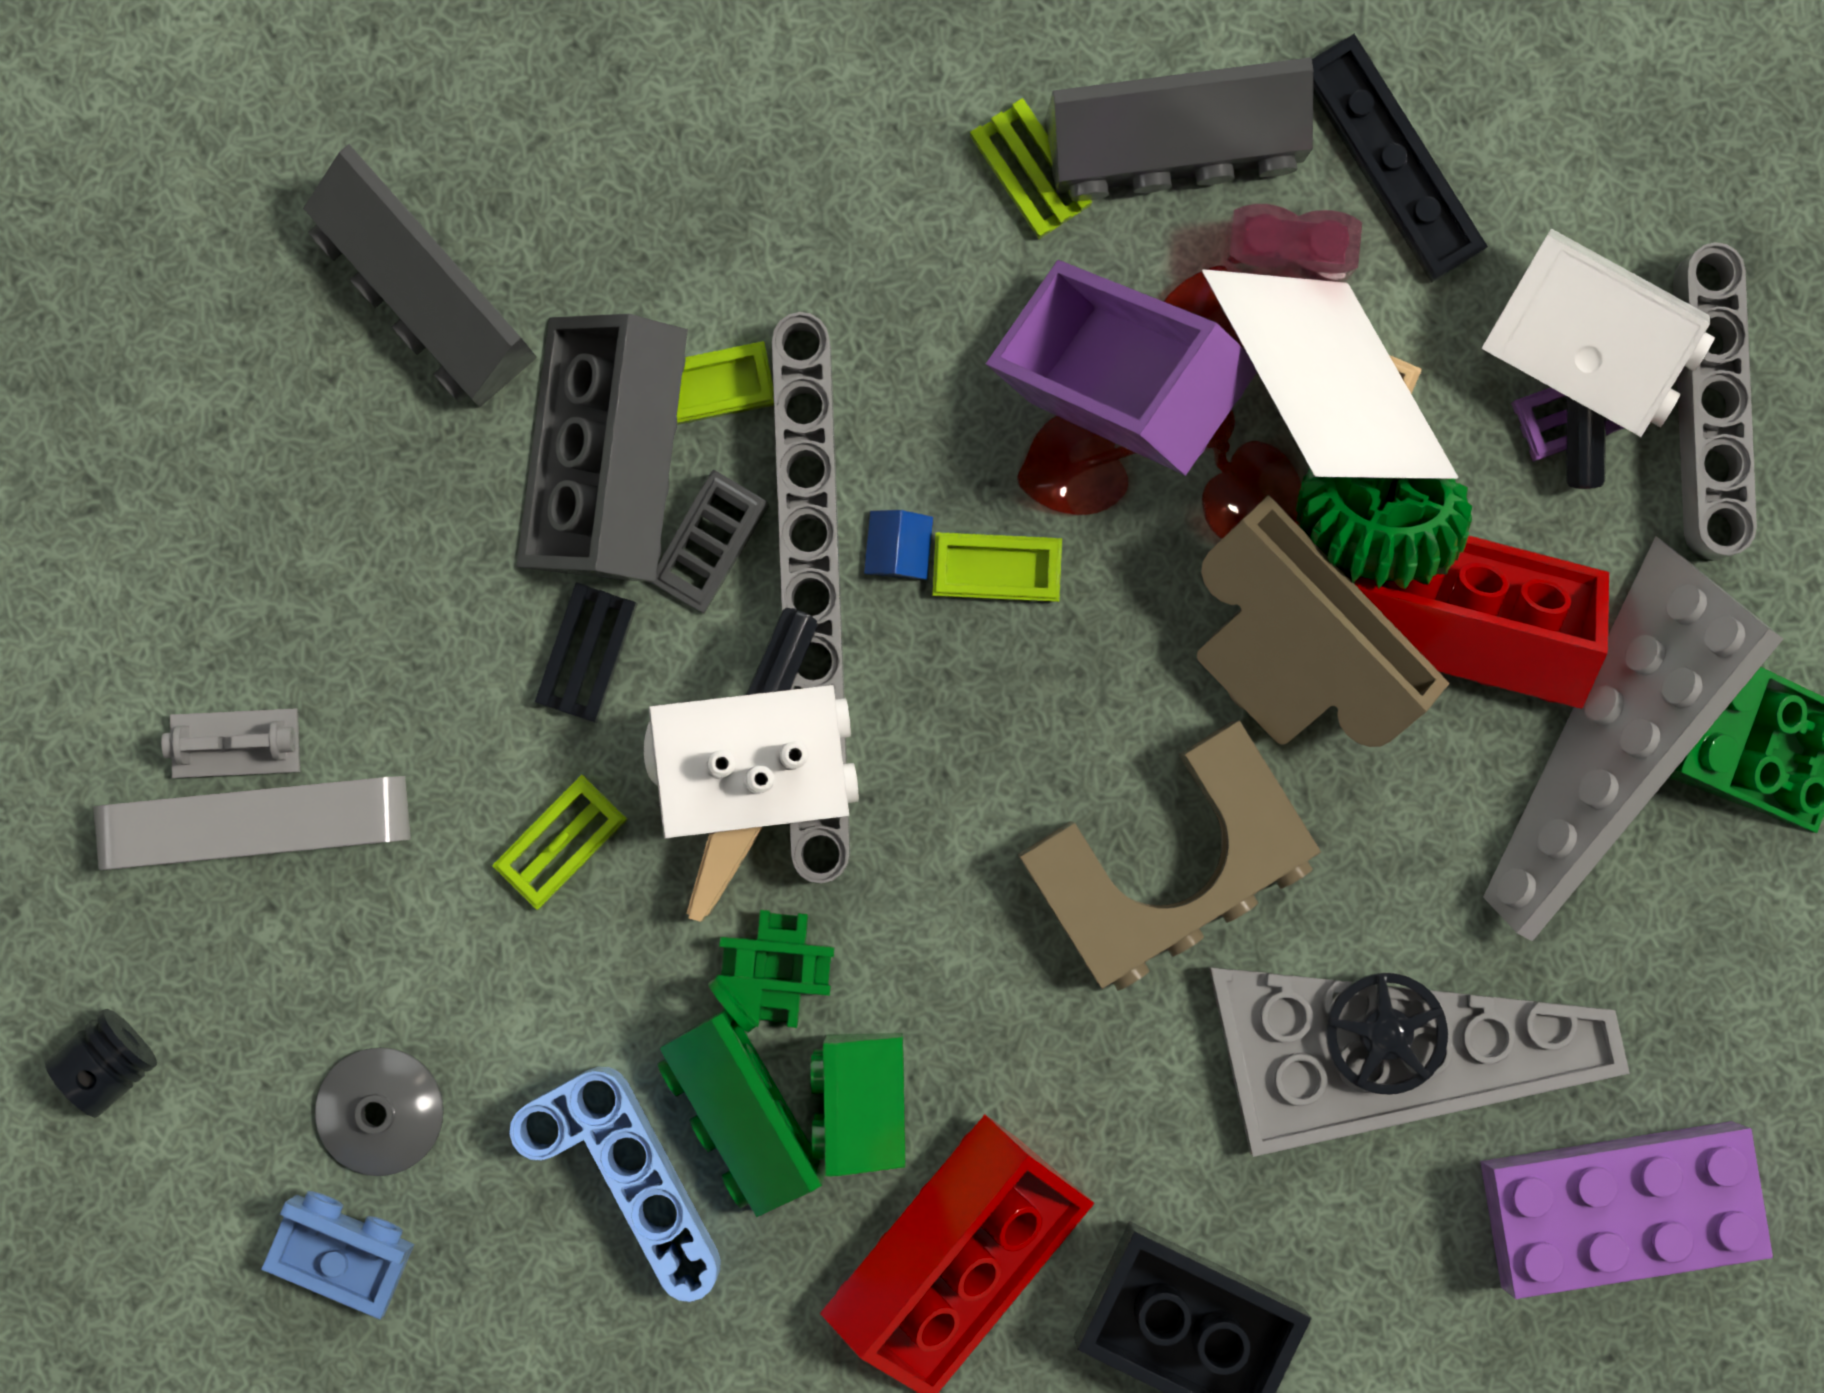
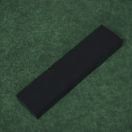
[1312,33,1488,283]

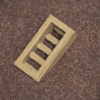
[687,827,763,922]

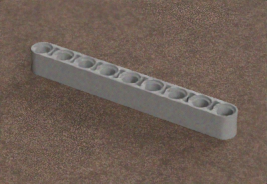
[772,312,851,883]

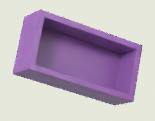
[986,260,1257,476]
[1480,1121,1773,1299]

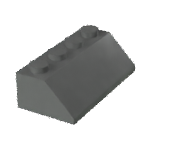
[1045,57,1313,202]
[303,144,537,407]
[516,314,688,582]

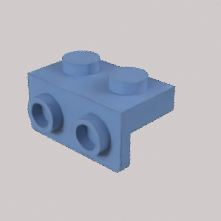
[261,1191,415,1319]

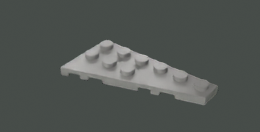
[1483,536,1783,941]
[1209,967,1630,1157]

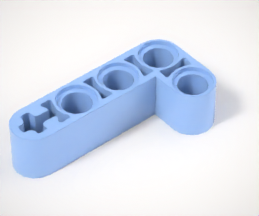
[510,1066,721,1302]

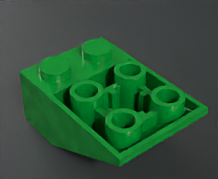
[1669,667,1824,833]

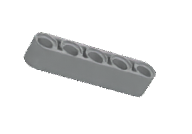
[1673,242,1757,561]
[93,776,411,870]

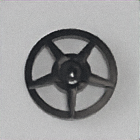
[1325,972,1448,1095]

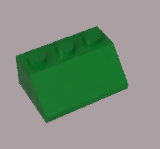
[657,1009,825,1217]

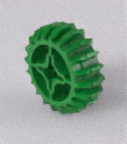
[1295,467,1472,590]

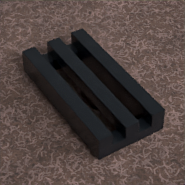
[535,582,638,723]

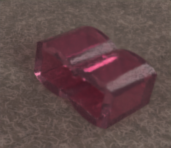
[1223,204,1362,282]

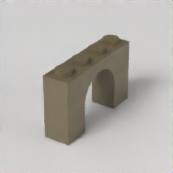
[1017,720,1321,991]

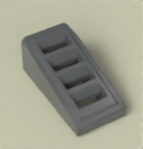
[651,470,769,614]

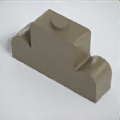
[1197,495,1450,747]

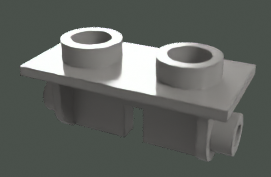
[161,708,300,778]

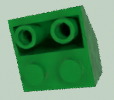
[811,1033,906,1176]

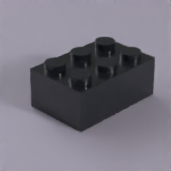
[1073,1221,1312,1393]

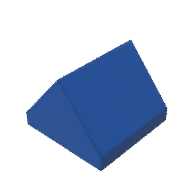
[864,510,933,580]

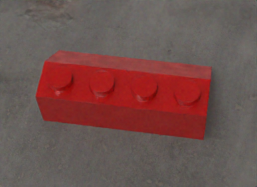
[1346,535,1609,709]
[820,1114,1095,1393]

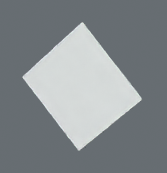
[1202,269,1458,479]

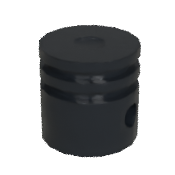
[45,1009,157,1118]

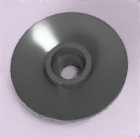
[315,1047,444,1176]

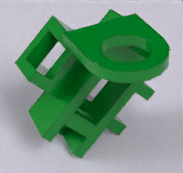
[708,910,835,1033]

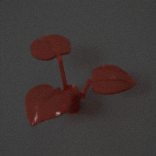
[1017,265,1301,539]

